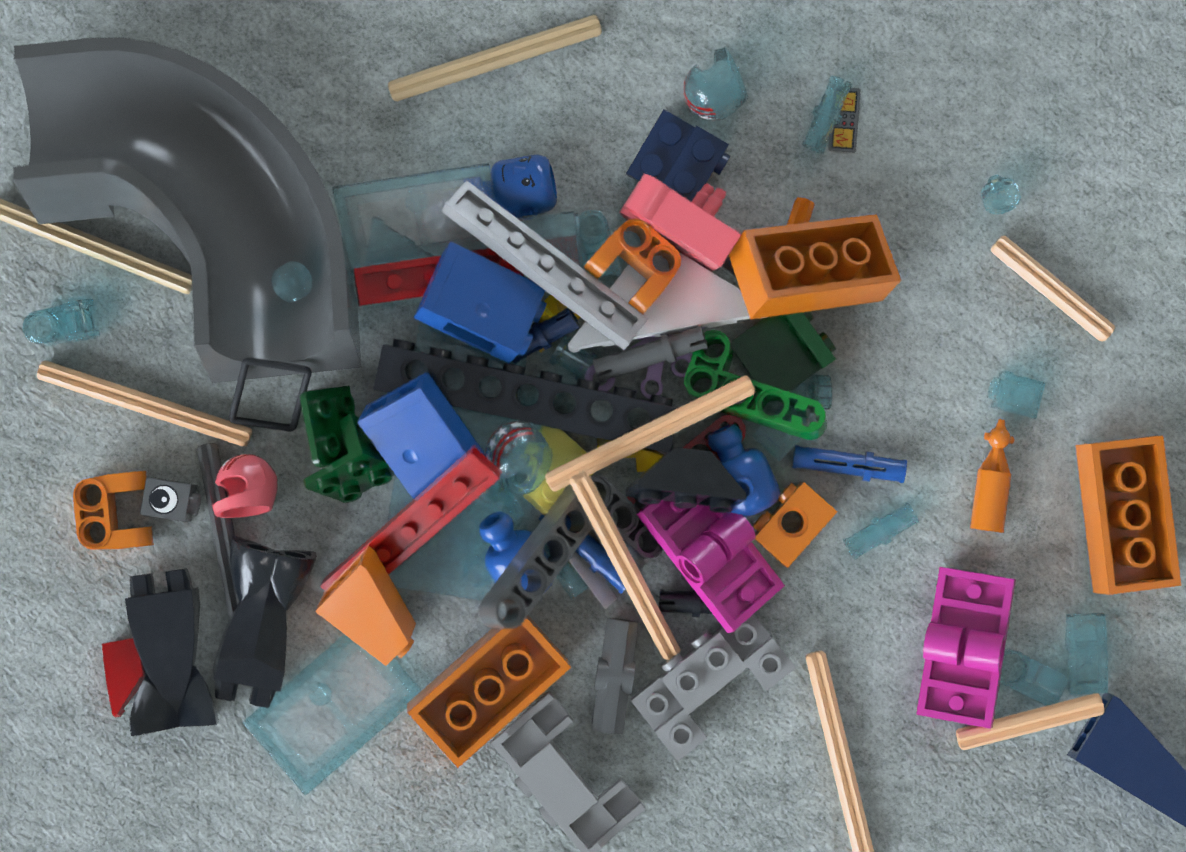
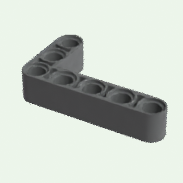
[479,475,663,629]

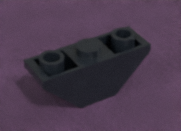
[625,447,746,513]

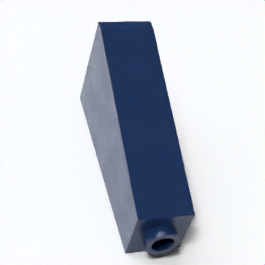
[1067,691,1186,827]

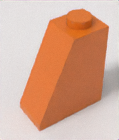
[315,546,416,666]

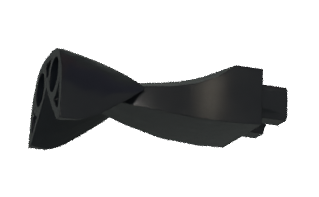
[213,536,317,708]
[125,568,219,737]

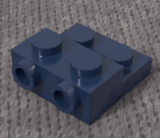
[626,109,731,202]

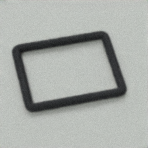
[229,357,312,432]

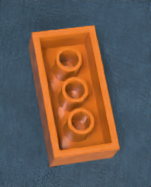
[728,214,901,319]
[1075,435,1181,595]
[407,615,571,768]

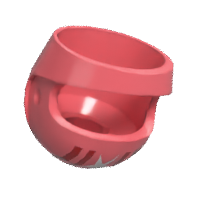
[212,454,278,518]

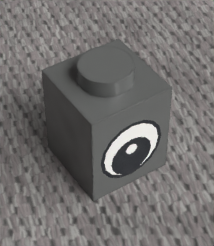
[140,477,201,522]

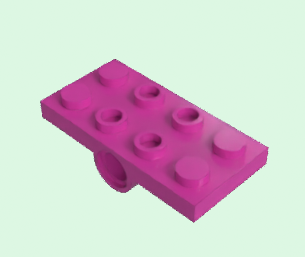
[636,501,785,633]
[916,567,1016,729]

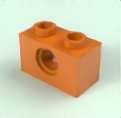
[752,481,837,568]

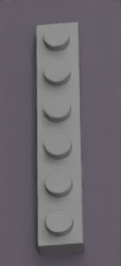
[442,180,648,350]

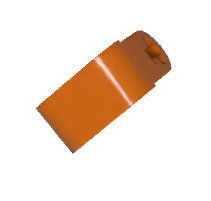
[583,218,681,314]
[73,471,154,550]

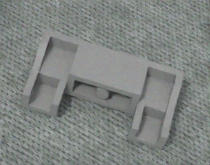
[630,614,796,761]
[491,691,645,852]

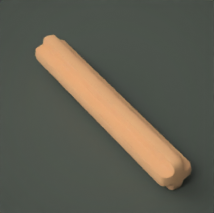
[991,236,1115,341]
[956,693,1105,750]

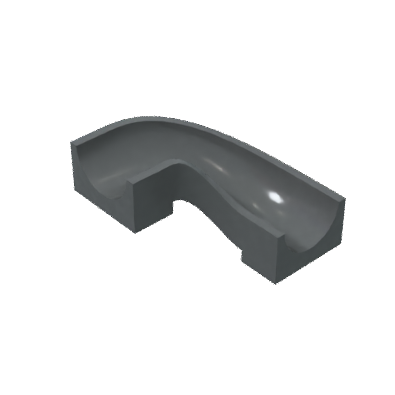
[13,37,362,383]

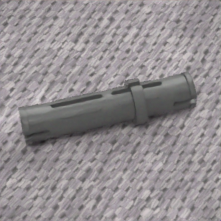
[593,325,708,382]

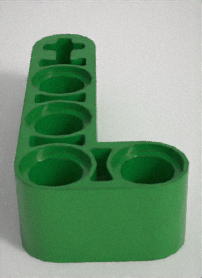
[684,330,827,440]

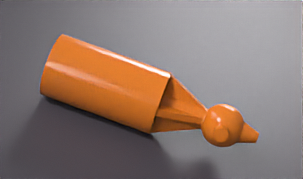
[970,419,1014,533]

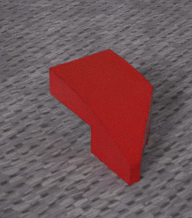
[102,638,145,718]

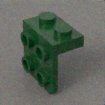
[731,311,836,391]
[300,386,356,468]
[303,414,395,503]

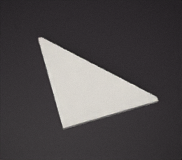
[568,252,767,353]

